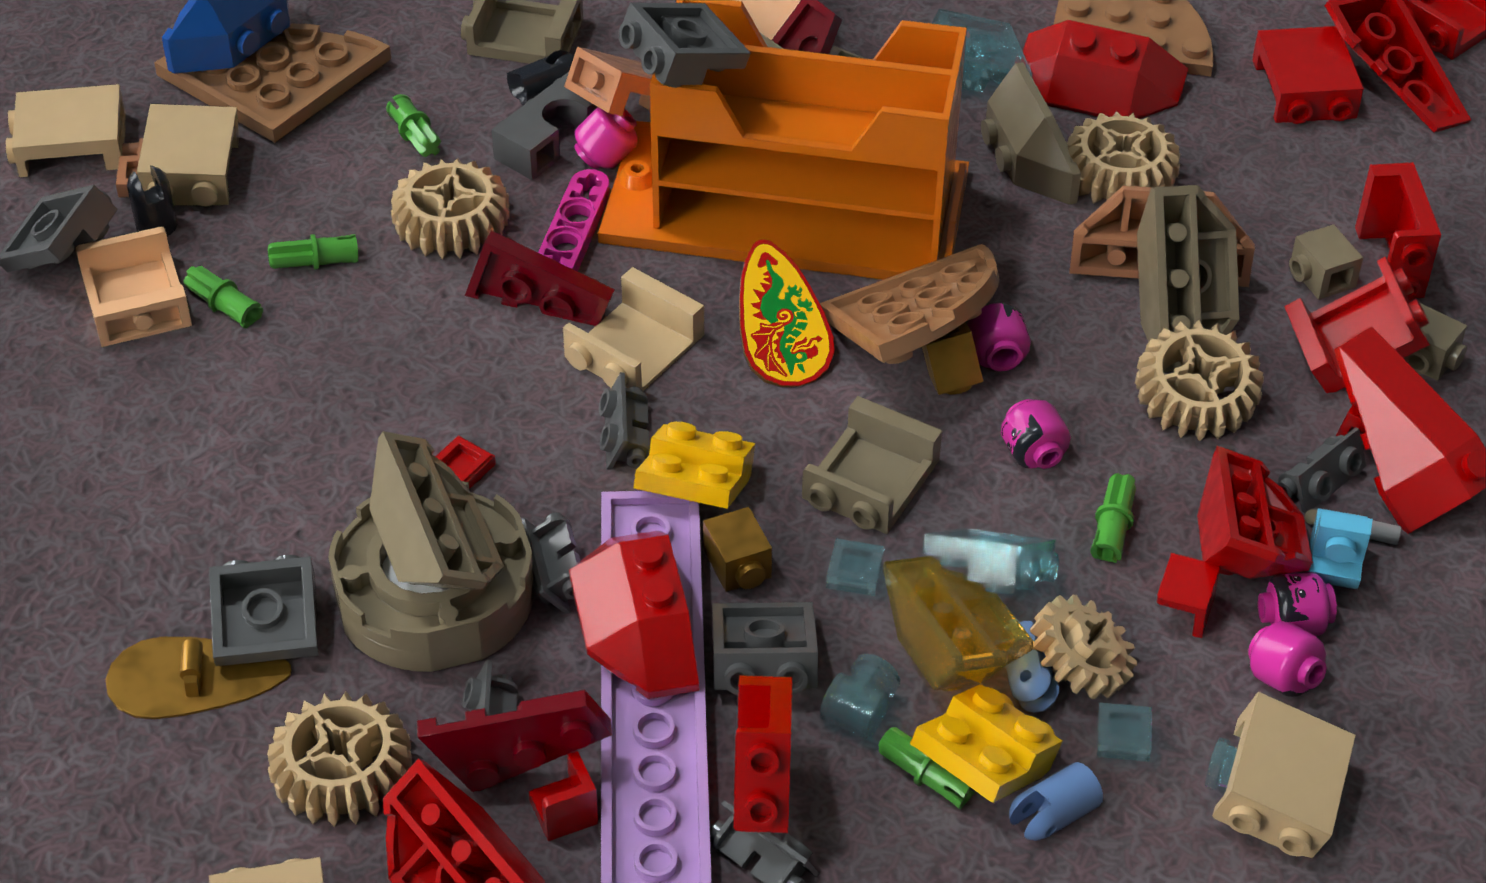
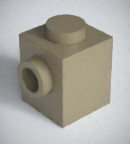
[1289,224,1363,300]
[1404,303,1467,381]

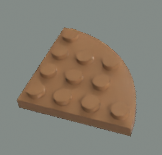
[1053,0,1213,77]
[154,23,391,143]
[820,244,999,364]

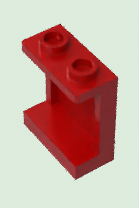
[1403,0,1486,60]
[1252,26,1364,124]
[1355,162,1441,301]
[1284,257,1430,393]
[733,675,792,833]

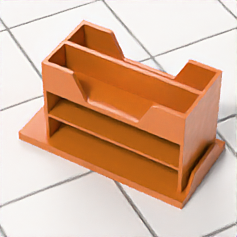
[598,0,969,280]

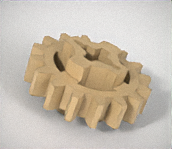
[1030,595,1137,699]

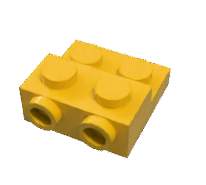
[633,421,756,509]
[910,684,1063,803]

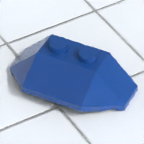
[162,0,290,73]

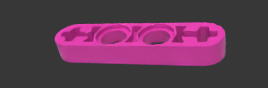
[538,169,610,271]

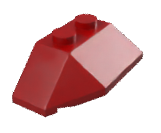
[1019,20,1188,119]
[1197,446,1313,579]
[569,531,699,699]
[383,758,545,883]

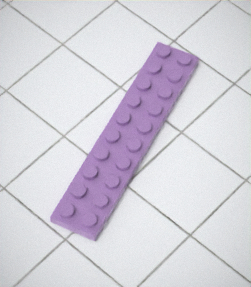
[601,491,711,883]

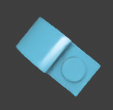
[1307,508,1373,589]

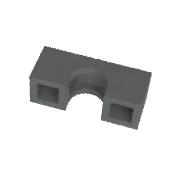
[492,72,597,180]

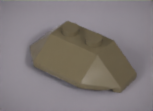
[981,62,1081,205]
[1137,185,1239,372]
[369,431,504,590]

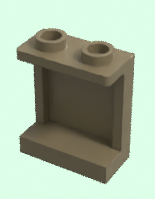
[461,0,583,64]
[802,396,942,534]

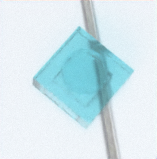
[826,538,884,596]
[1096,702,1152,762]

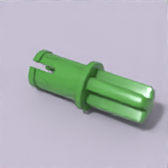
[386,94,441,157]
[267,234,358,270]
[183,266,263,329]
[1090,473,1136,563]
[878,727,975,809]

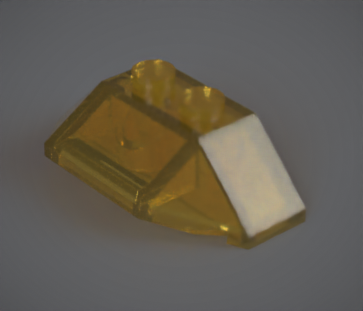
[883,556,1034,691]

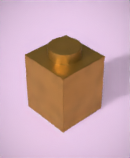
[922,322,983,395]
[703,507,772,592]

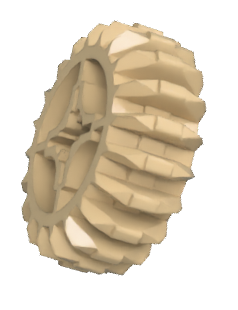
[1067,111,1180,204]
[391,158,509,260]
[1135,320,1264,441]
[267,691,412,827]

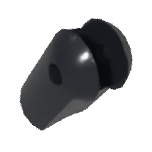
[507,50,574,105]
[127,165,178,236]

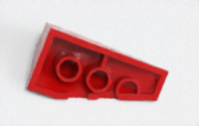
[1324,0,1471,133]
[1334,326,1486,534]

